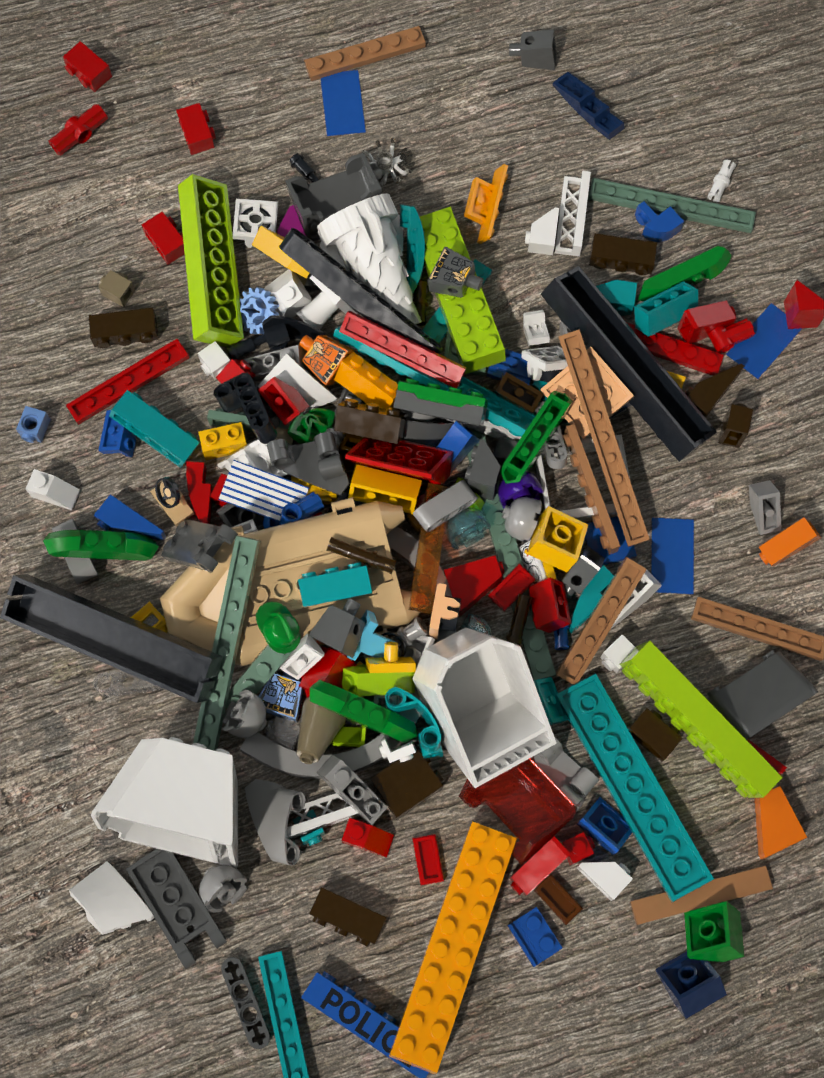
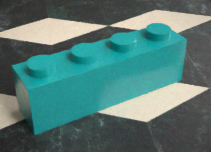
[109,390,200,468]

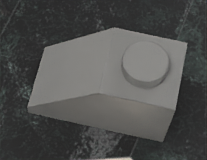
[749,480,782,535]

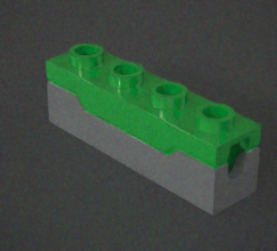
[393,379,489,427]

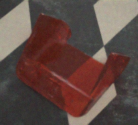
[459,758,576,865]

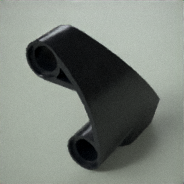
[262,315,331,352]

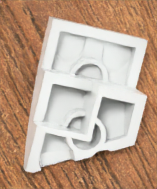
[258,354,338,414]
[217,439,287,477]
[69,861,154,935]

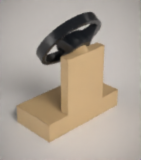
[150,477,195,527]

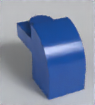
[635,201,684,242]

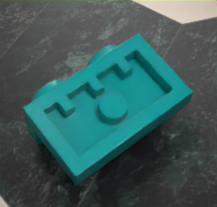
[534,677,568,725]

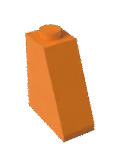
[759,517,822,566]
[754,786,807,859]

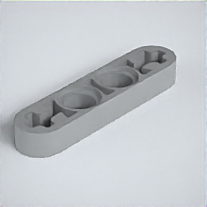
[535,402,567,469]

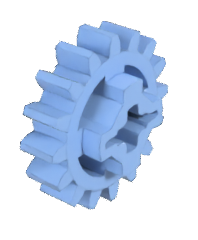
[239,287,279,334]

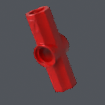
[48,104,108,156]

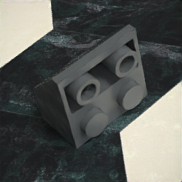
[465,439,500,501]

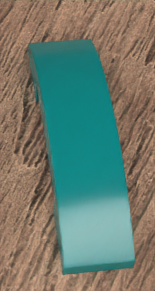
[400,204,425,293]

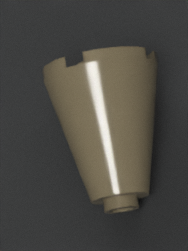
[296,697,346,764]

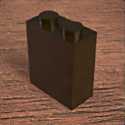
[371,748,444,820]

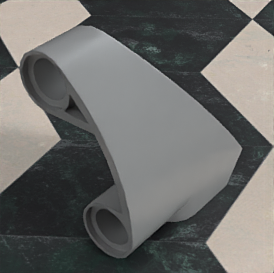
[534,738,599,826]
[245,779,306,866]

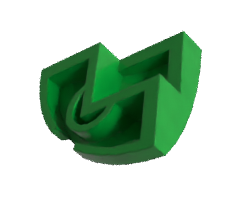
[288,408,335,444]

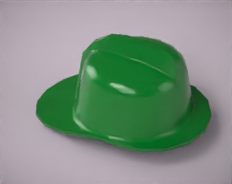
[256,602,301,654]

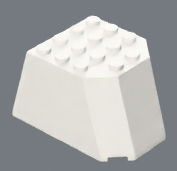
[412,628,557,788]
[91,737,238,868]

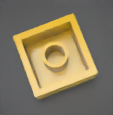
[527,506,588,572]

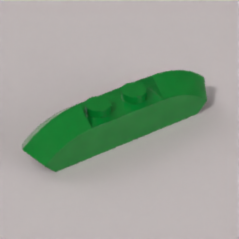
[638,246,732,301]
[500,391,573,483]
[43,530,159,561]
[310,680,417,744]

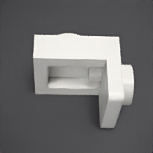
[523,310,550,346]
[379,737,417,763]

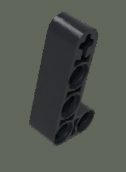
[213,373,277,444]

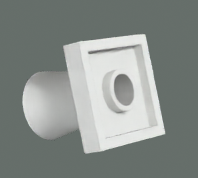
[296,275,358,330]

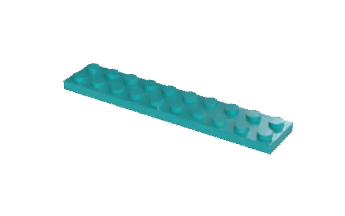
[333,325,536,437]
[556,674,714,902]

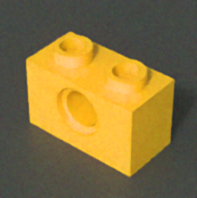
[198,422,247,460]

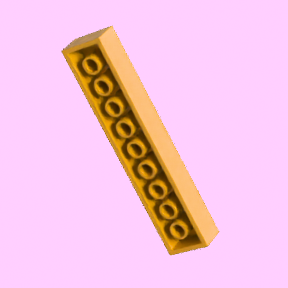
[389,821,517,1074]

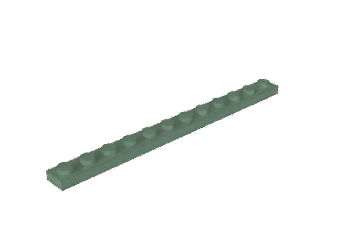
[467,429,556,681]

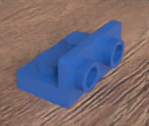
[98,410,137,457]

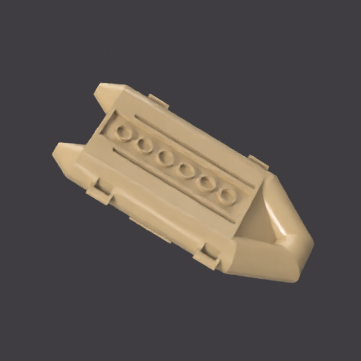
[160,497,428,666]

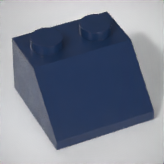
[655,951,727,1019]

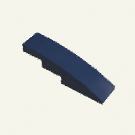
[553,71,625,140]

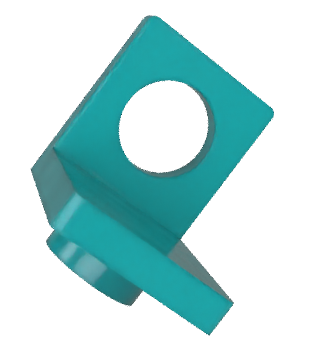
[292,810,325,846]

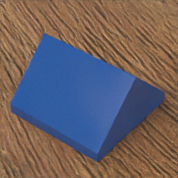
[577,797,632,856]

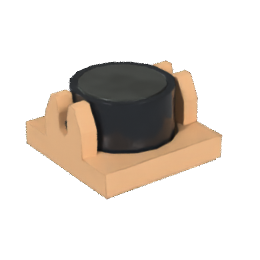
[429,583,461,639]

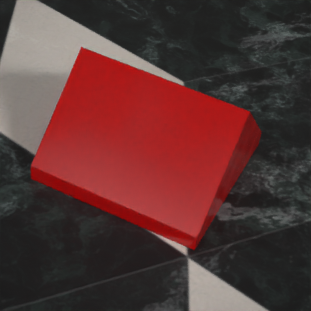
[784,280,824,329]
[298,646,357,692]

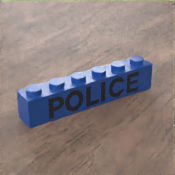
[301,971,429,1078]

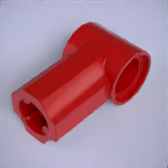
[708,318,755,354]

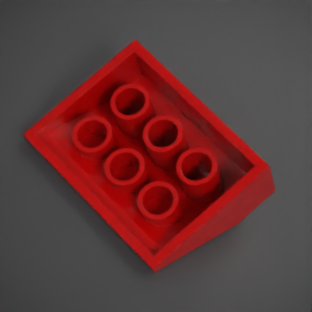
[345,437,453,484]

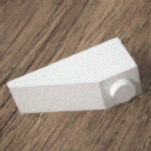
[611,570,662,629]

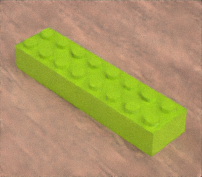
[178,174,244,348]
[420,207,506,374]
[619,641,783,798]

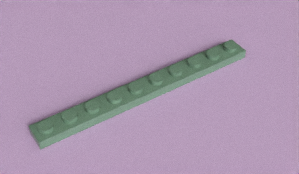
[193,536,261,751]

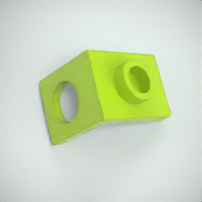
[333,725,366,747]

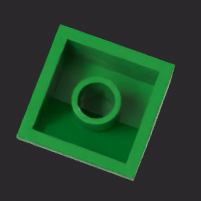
[684,901,745,962]

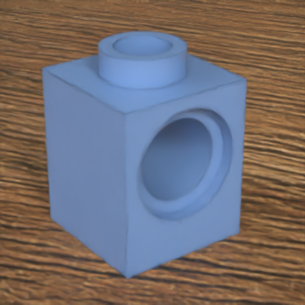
[16,406,51,443]

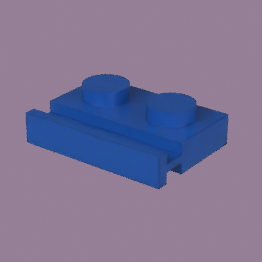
[486,349,531,385]
[508,907,562,967]

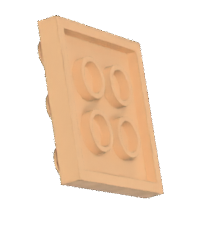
[540,346,634,440]

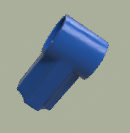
[280,492,324,525]

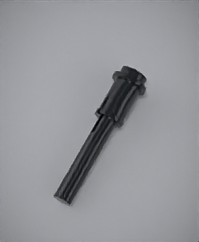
[289,153,320,183]
[227,334,267,360]

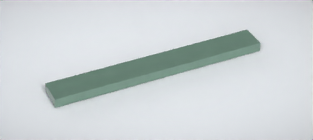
[588,178,756,233]

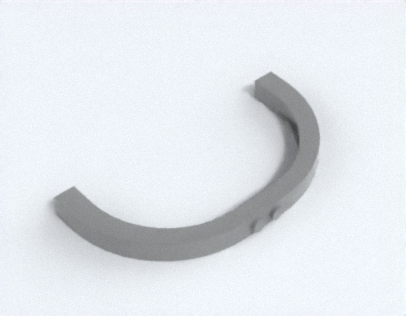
[240,527,456,779]

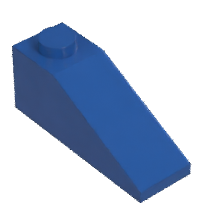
[94,494,166,541]

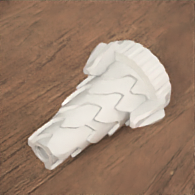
[317,193,422,325]

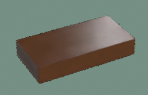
[533,873,583,925]

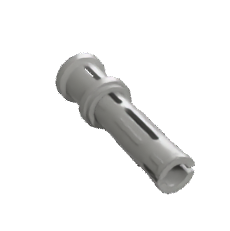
[364,617,429,661]

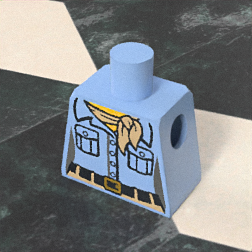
[259,672,304,723]

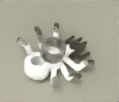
[362,138,415,186]

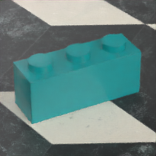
[634,281,698,336]
[298,562,372,607]

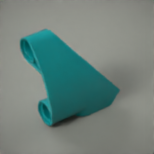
[385,687,443,758]

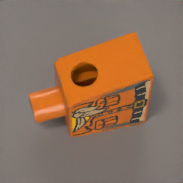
[299,335,355,385]

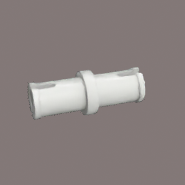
[707,160,736,202]

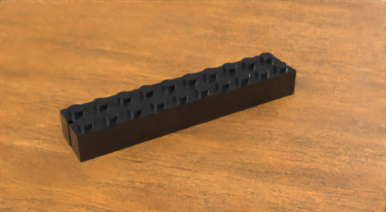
[541,266,717,462]
[0,574,223,703]

